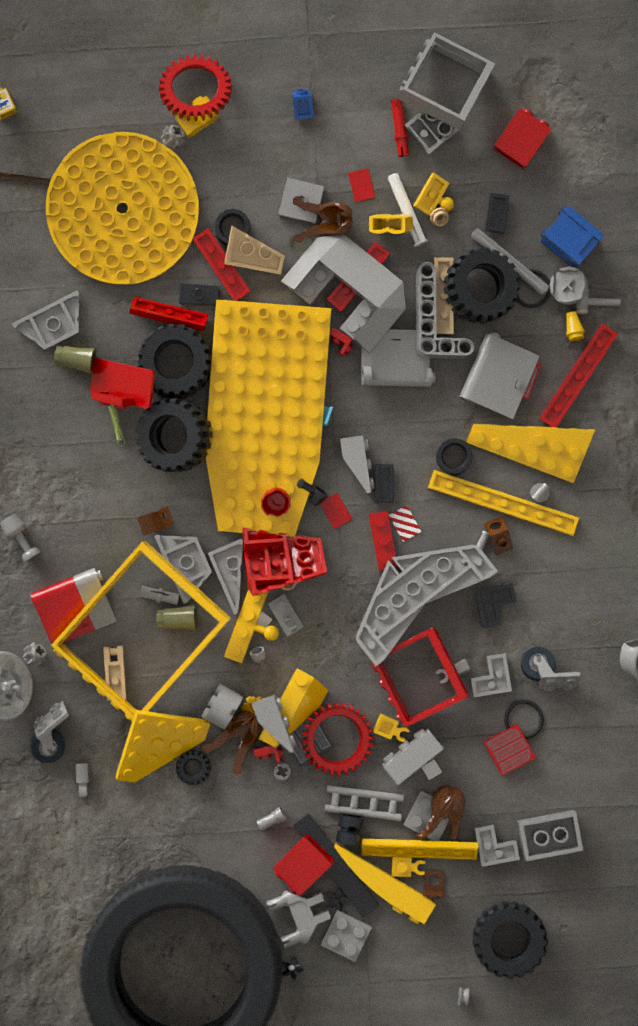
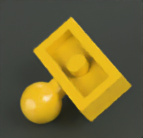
[413,173,454,216]

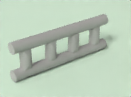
[324,785,404,821]

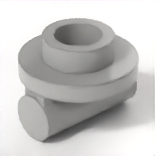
[530,483,550,502]

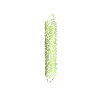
[108,404,125,446]

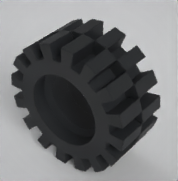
[176,750,211,786]

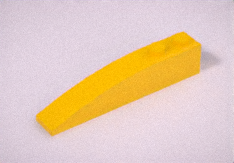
[334,842,436,924]

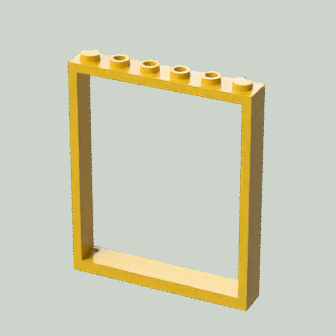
[51,541,231,722]

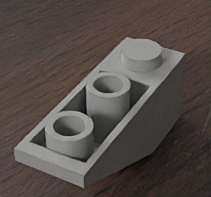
[340,436,374,494]
[252,694,297,753]

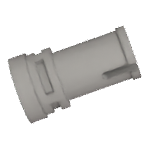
[257,807,287,831]

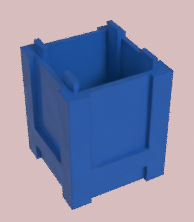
[540,206,604,268]

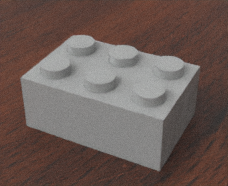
[382,728,443,785]
[517,810,584,861]

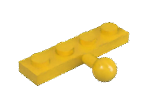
[224,589,279,663]

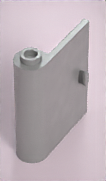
[361,329,435,387]
[459,332,539,419]

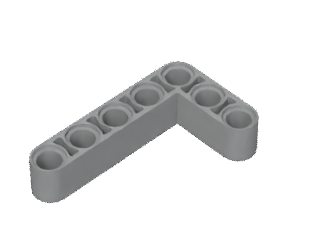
[416,262,474,359]

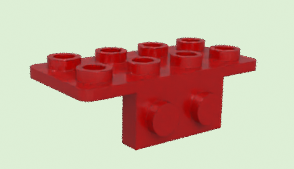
[90,358,155,409]

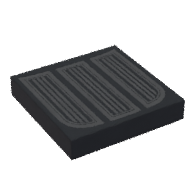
[290,714,334,766]

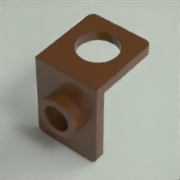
[137,506,174,535]
[484,517,513,555]
[423,870,445,899]

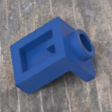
[292,89,314,120]

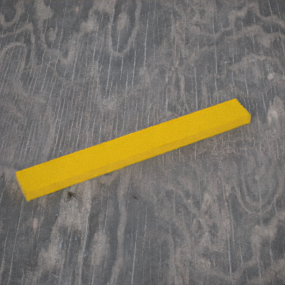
[428,470,579,536]

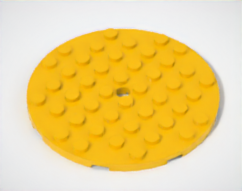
[46,132,199,285]

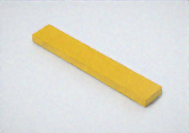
[361,839,478,860]

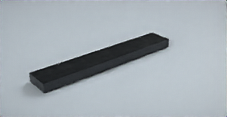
[293,813,379,918]

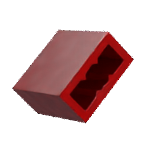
[493,108,551,170]
[272,833,335,896]

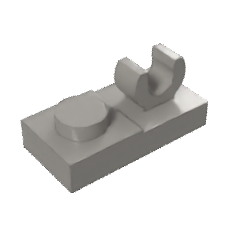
[268,594,304,637]

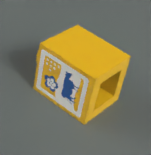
[0,88,18,120]

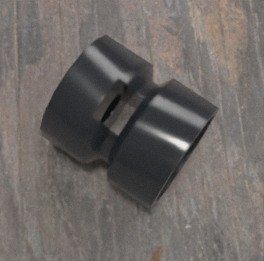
[336,814,364,846]

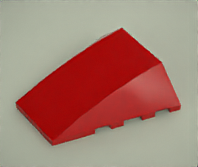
[242,527,327,596]

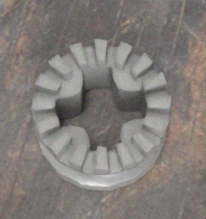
[274,762,291,780]
[458,987,469,1006]

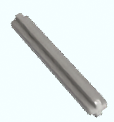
[471,228,549,295]

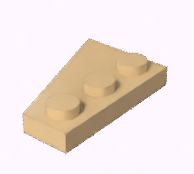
[224,226,285,274]

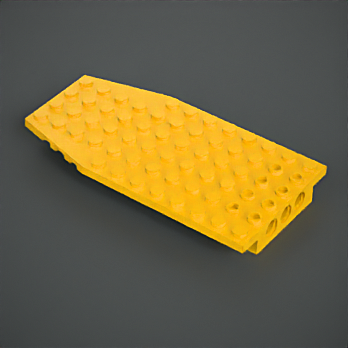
[205,300,331,537]

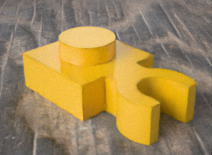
[373,714,409,742]
[392,857,425,877]

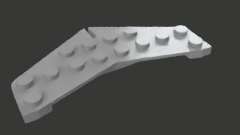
[356,545,498,666]

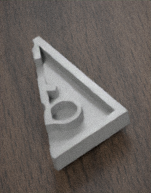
[208,539,243,615]

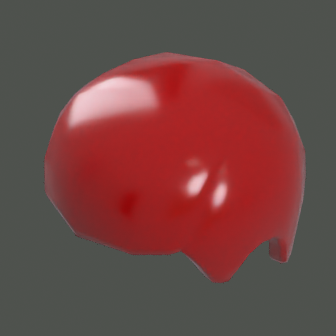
[261,488,291,517]

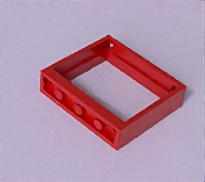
[371,626,469,727]

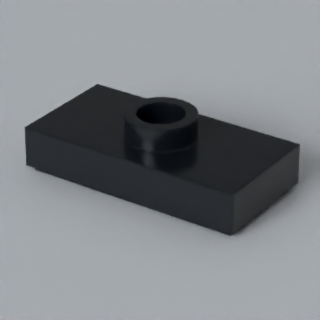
[485,193,510,234]
[179,284,219,306]
[374,464,394,503]

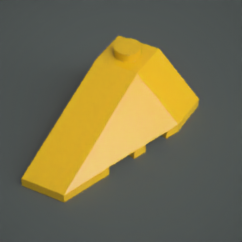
[259,668,329,748]

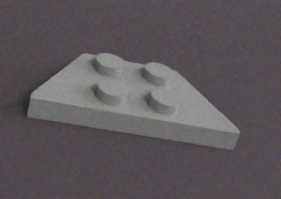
[12,291,80,350]
[154,535,212,604]

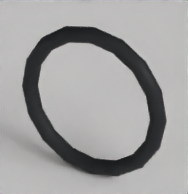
[517,269,551,308]
[504,700,544,739]

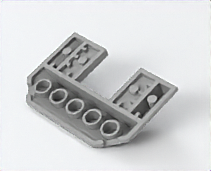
[281,234,406,353]

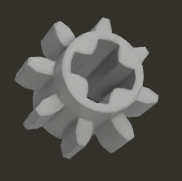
[161,124,186,149]
[23,642,47,668]

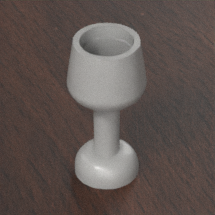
[0,513,40,562]

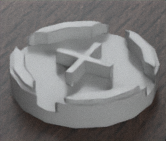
[550,266,588,305]

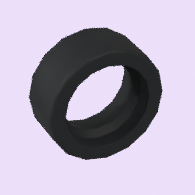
[214,208,251,246]
[436,438,473,475]

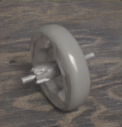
[0,651,33,723]

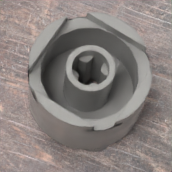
[201,684,243,730]

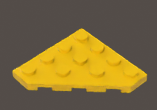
[115,710,210,783]

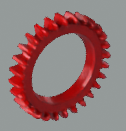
[159,54,232,122]
[301,702,374,776]

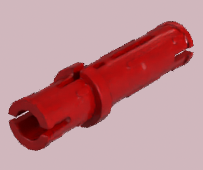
[391,98,410,158]

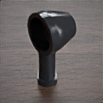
[297,479,328,506]

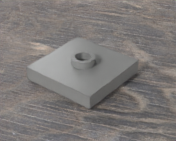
[278,178,324,224]

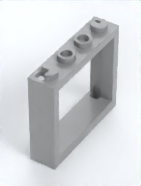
[399,32,495,130]

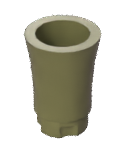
[54,346,97,375]
[156,604,198,631]

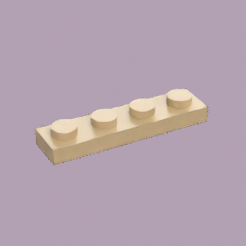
[434,258,454,335]

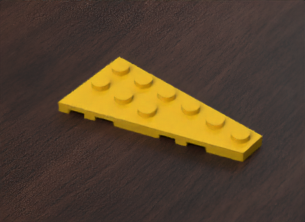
[466,424,595,483]

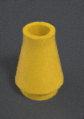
[566,312,585,341]

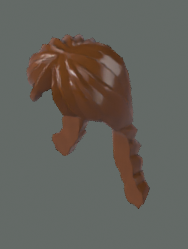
[293,196,353,243]
[202,711,262,776]
[416,785,465,842]

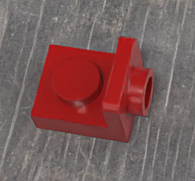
[329,327,354,357]
[253,745,284,763]

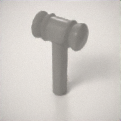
[575,289,621,315]

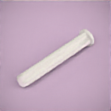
[388,173,428,247]

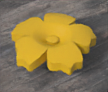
[241,696,263,716]

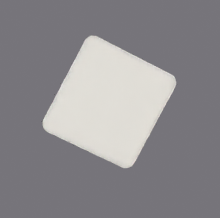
[257,612,272,627]
[422,760,442,780]

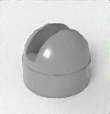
[250,646,266,663]

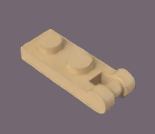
[104,645,127,701]

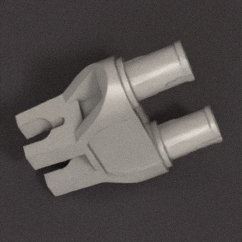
[267,890,331,949]

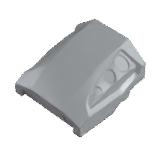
[405,101,460,155]

